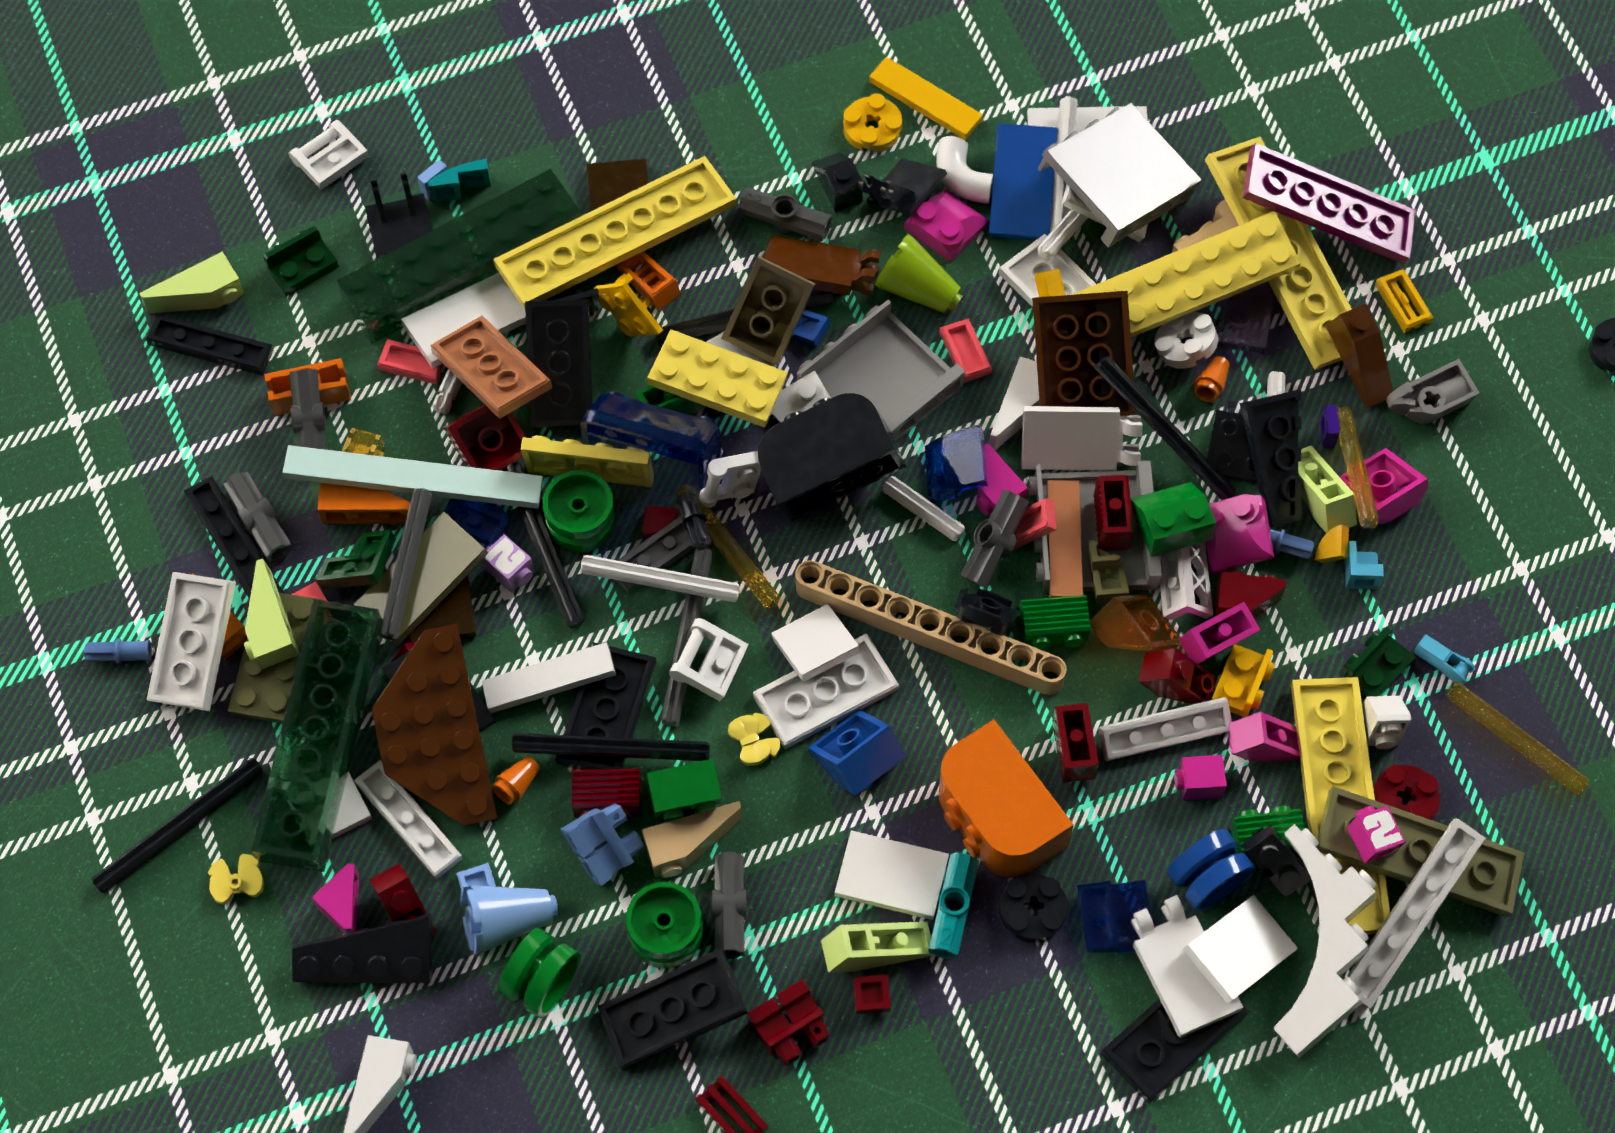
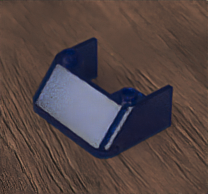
[581,391,722,492]

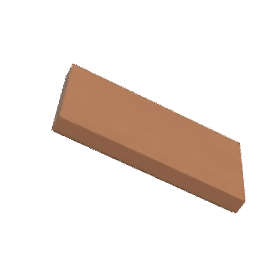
[430,316,552,419]

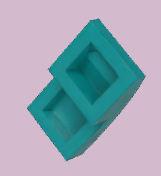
[428,159,491,203]

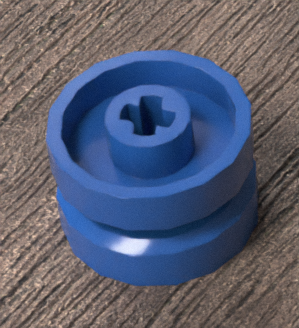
[1166,828,1256,912]

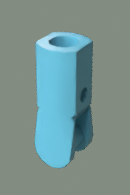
[1413,634,1475,685]

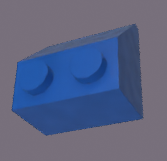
[808,709,906,796]

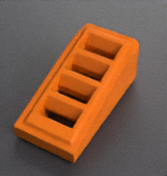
[617,251,681,311]

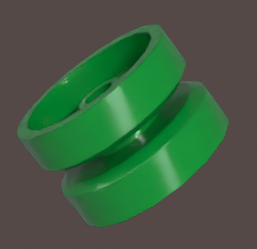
[543,470,616,552]
[626,882,703,968]
[498,928,581,1018]

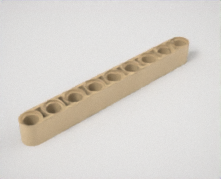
[795,560,1067,695]

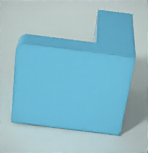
[1344,541,1384,590]

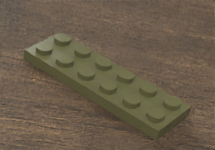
[1316,786,1524,918]

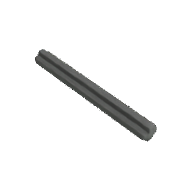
[379,488,432,640]

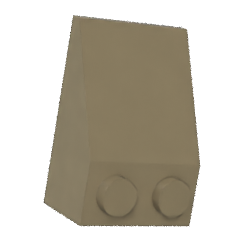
[721,256,815,365]

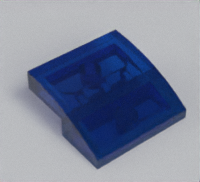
[925,424,988,503]
[1077,880,1151,953]

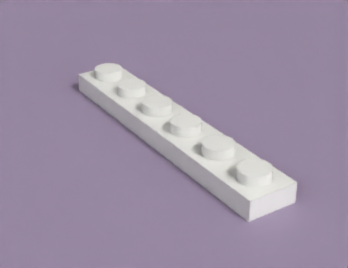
[1348,818,1485,1009]

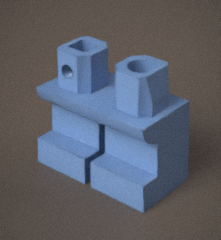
[561,804,644,886]

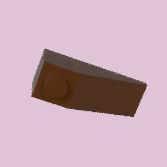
[1325,304,1393,409]

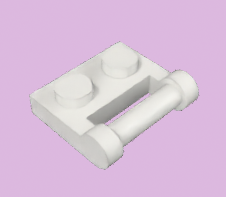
[288,120,369,190]
[699,451,762,508]
[669,618,749,701]

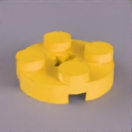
[843,93,902,152]

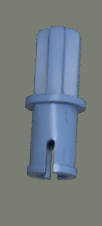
[1270,529,1314,559]
[84,638,152,664]

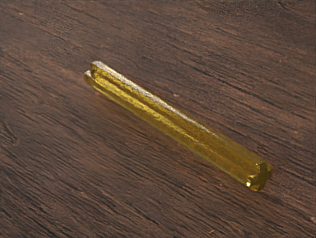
[1337,406,1379,529]
[676,484,780,608]
[1446,682,1589,795]

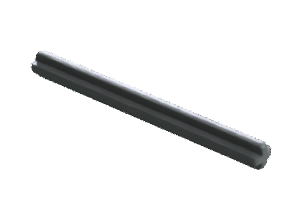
[661,548,712,727]

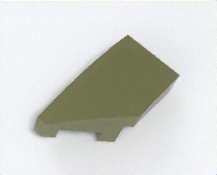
[1088,540,1129,603]

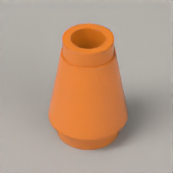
[1194,356,1230,402]
[492,756,540,805]

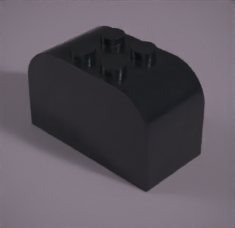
[758,393,906,521]

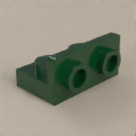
[263,226,339,297]
[1343,625,1416,700]

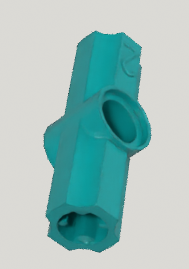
[928,853,979,959]

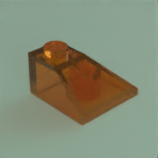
[1090,593,1182,652]

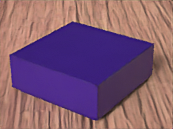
[1320,405,1340,448]

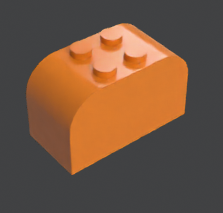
[938,719,1074,878]

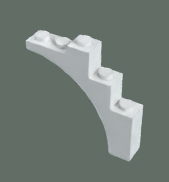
[1273,824,1377,1058]

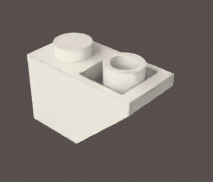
[1362,696,1411,749]

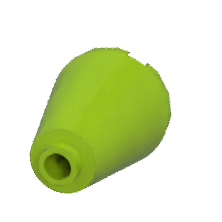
[875,234,963,313]

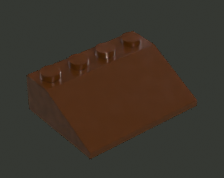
[1032,291,1136,416]

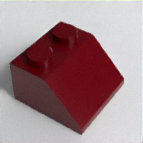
[443,403,527,471]

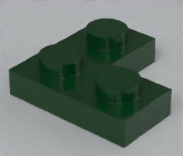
[316,530,396,590]

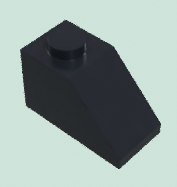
[812,152,863,212]

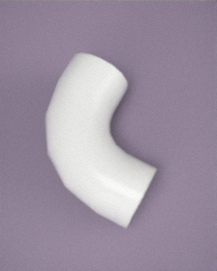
[936,136,993,204]

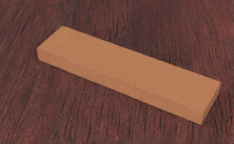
[1046,480,1083,598]

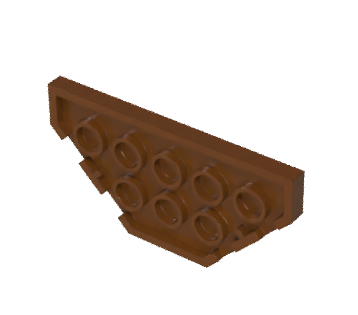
[372,624,498,826]

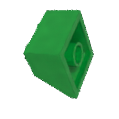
[1131,482,1216,557]
[647,759,722,821]

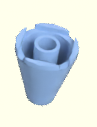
[461,885,558,954]

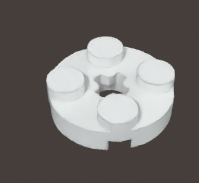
[1155,312,1218,369]

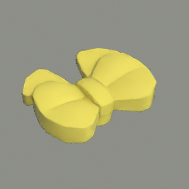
[728,713,780,766]
[208,854,264,905]

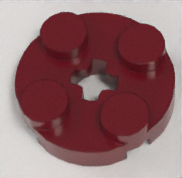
[1373,764,1440,820]

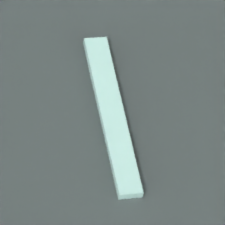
[282,445,543,509]

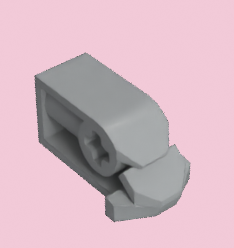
[1387,359,1479,424]

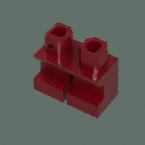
[747,979,829,1066]

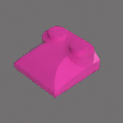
[904,187,990,263]
[1339,448,1428,524]
[1205,494,1274,574]

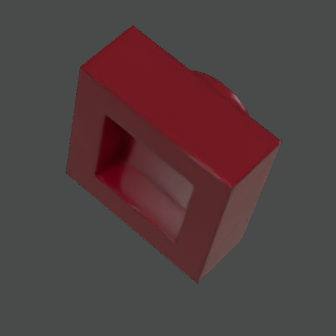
[853,974,891,1014]

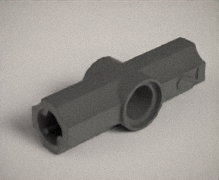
[738,187,832,241]
[289,369,327,450]
[224,472,293,562]
[961,489,1029,588]
[712,852,747,959]

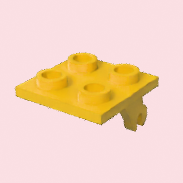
[594,273,663,337]

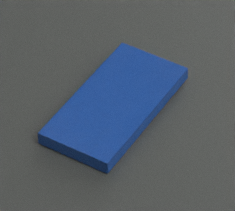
[989,123,1058,241]

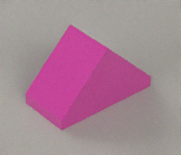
[312,864,359,934]

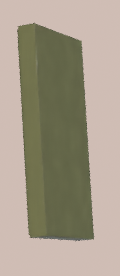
[354,512,488,646]

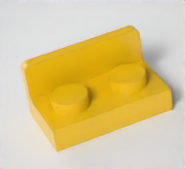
[1211,644,1276,717]

